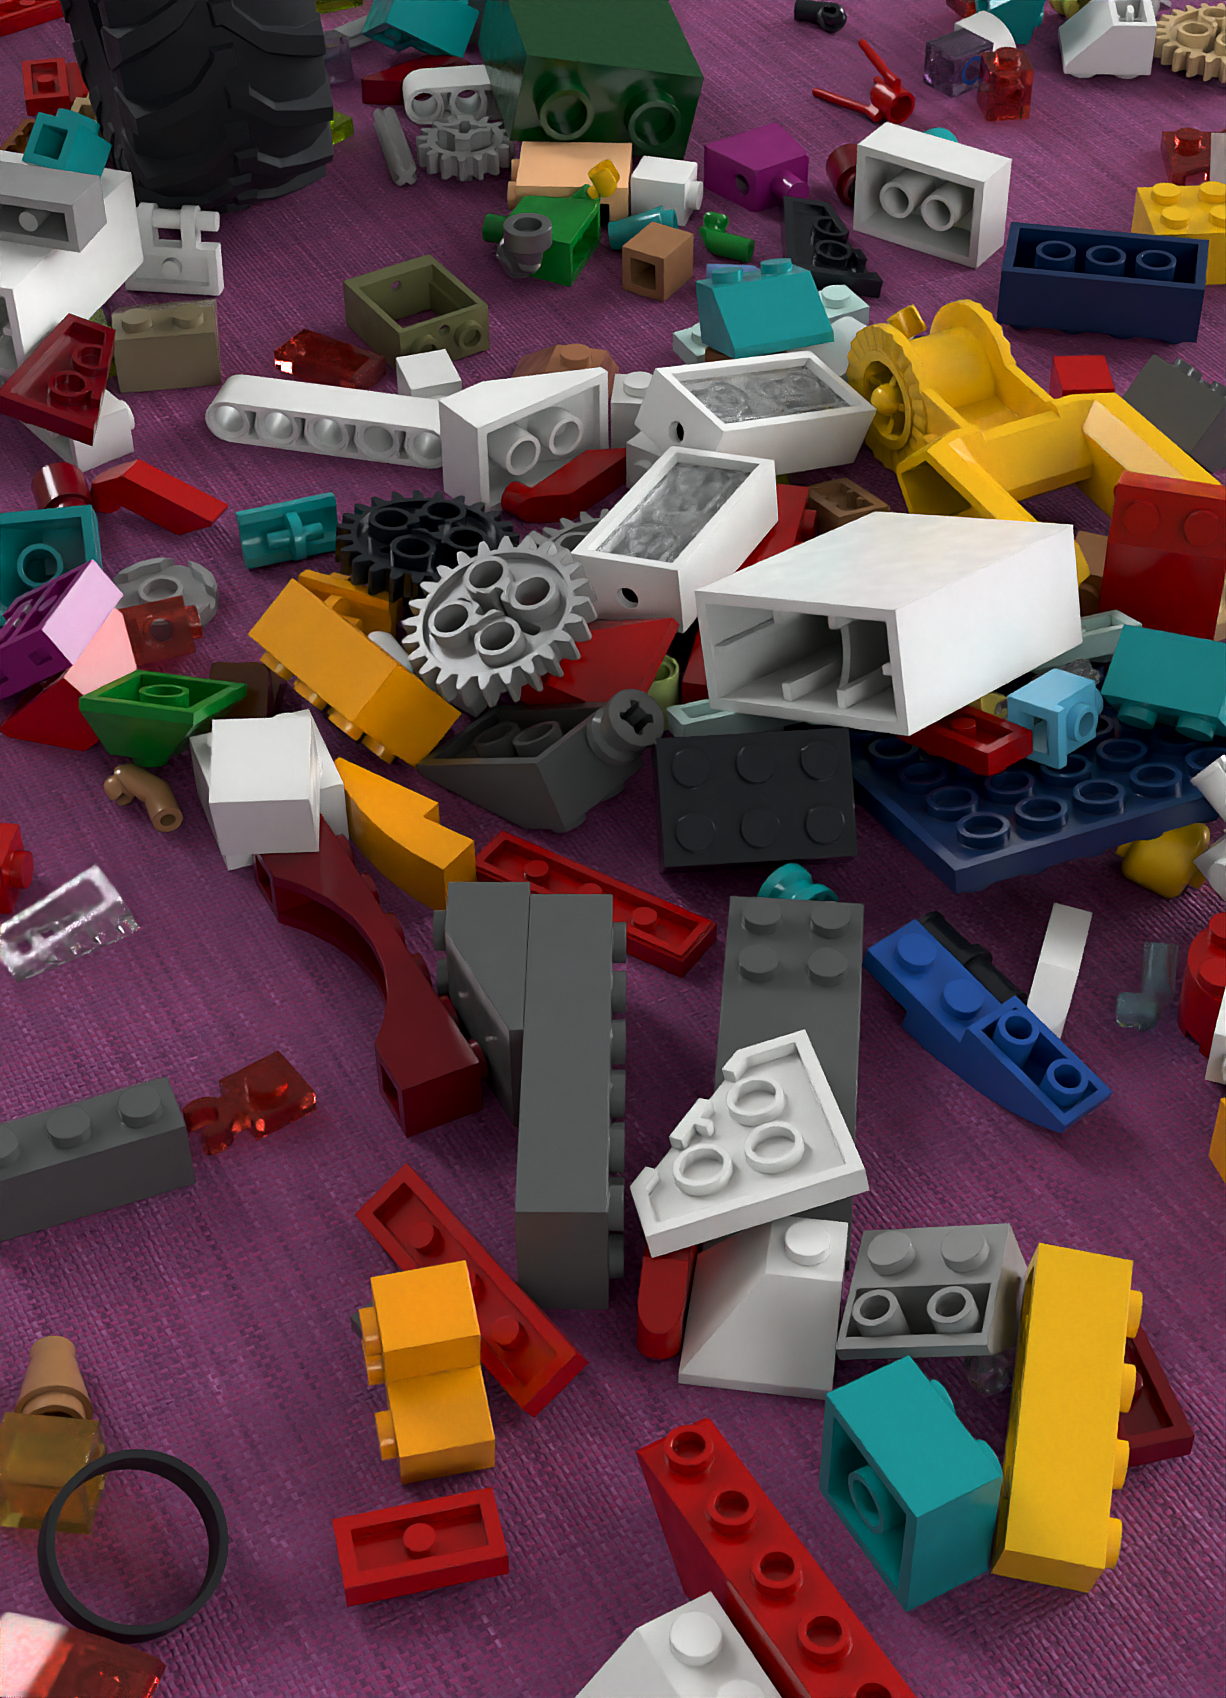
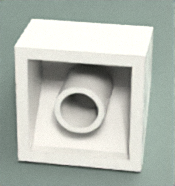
[575,1591,782,1698]

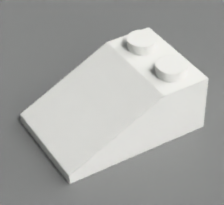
[438,367,609,513]

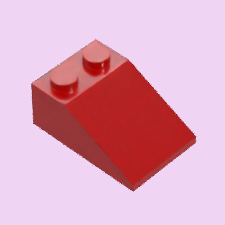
[1098,471,1226,641]

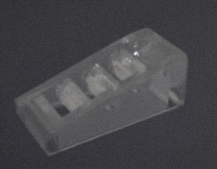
[0,864,139,983]

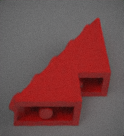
[635,1417,917,1698]

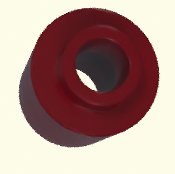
[826,143,858,207]
[31,462,96,513]

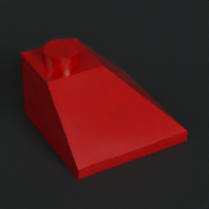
[0,607,137,752]
[520,618,680,705]

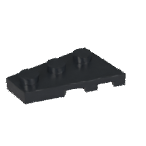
[780,196,883,298]

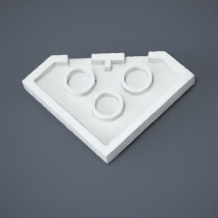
[630,1029,870,1258]

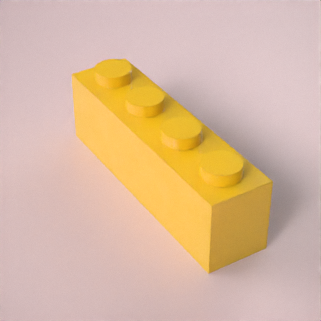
[991,1243,1143,1593]

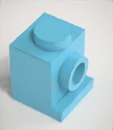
[1007,668,1103,770]

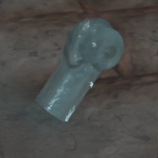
[1115,942,1178,1032]

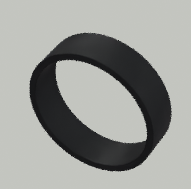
[37,1449,229,1644]

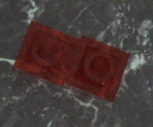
[0,1612,167,1698]

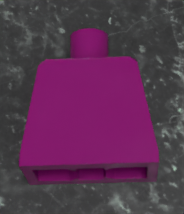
[704,122,809,212]

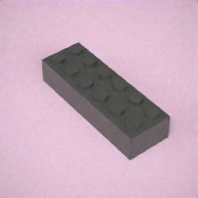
[515,894,627,1309]

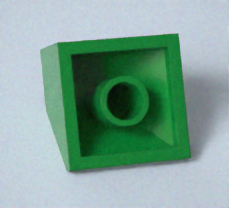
[79,670,247,767]

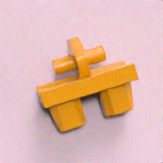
[298,569,403,638]

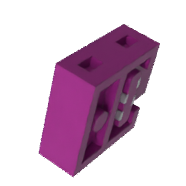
[0,559,123,701]

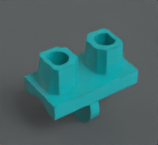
[235,492,339,569]

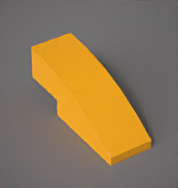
[334,757,477,910]

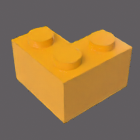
[358,1260,495,1485]

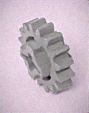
[416,114,515,181]

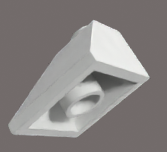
[678,1216,848,1400]

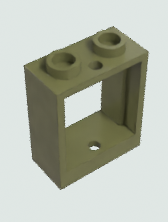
[343,254,490,371]

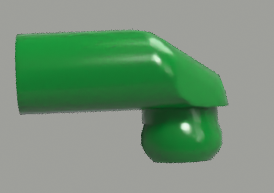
[698,211,755,263]

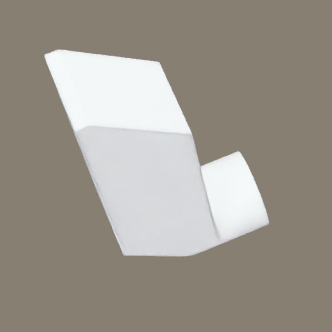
[1026,902,1092,1039]

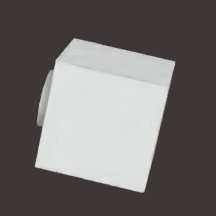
[209,716,321,855]

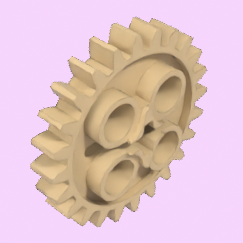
[1153,3,1226,83]

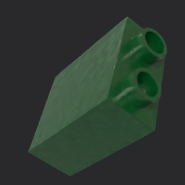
[478,0,704,161]

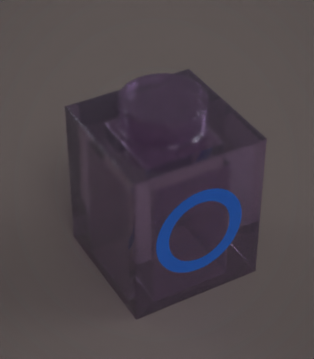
[923,28,994,98]

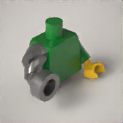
[482,159,620,287]

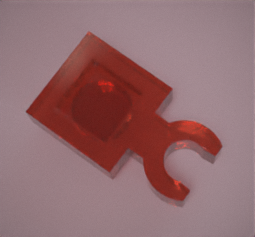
[182,1050,317,1155]

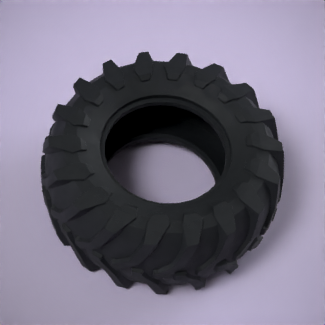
[59,0,334,215]

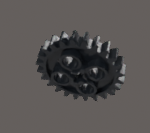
[335,490,520,603]

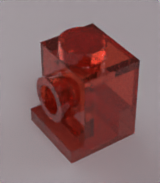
[118,595,203,666]

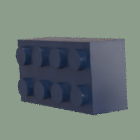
[996,222,1209,344]

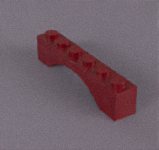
[252,813,488,1138]

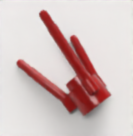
[812,39,915,125]

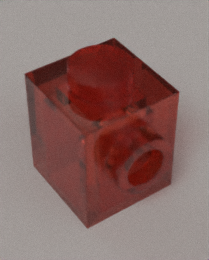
[977,47,1034,122]

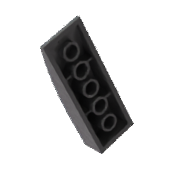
[702,896,864,1270]

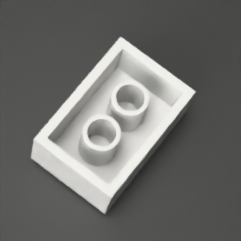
[853,122,1012,269]

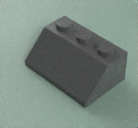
[0,1077,196,1242]

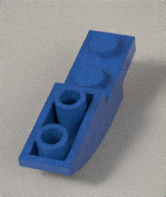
[862,919,1113,1133]

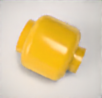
[1115,823,1210,899]

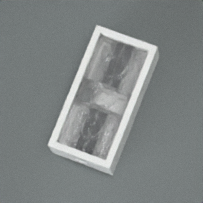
[634,350,877,475]
[571,446,778,633]

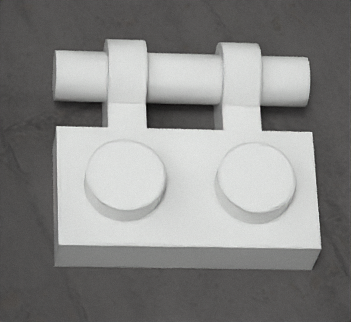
[125,202,224,296]

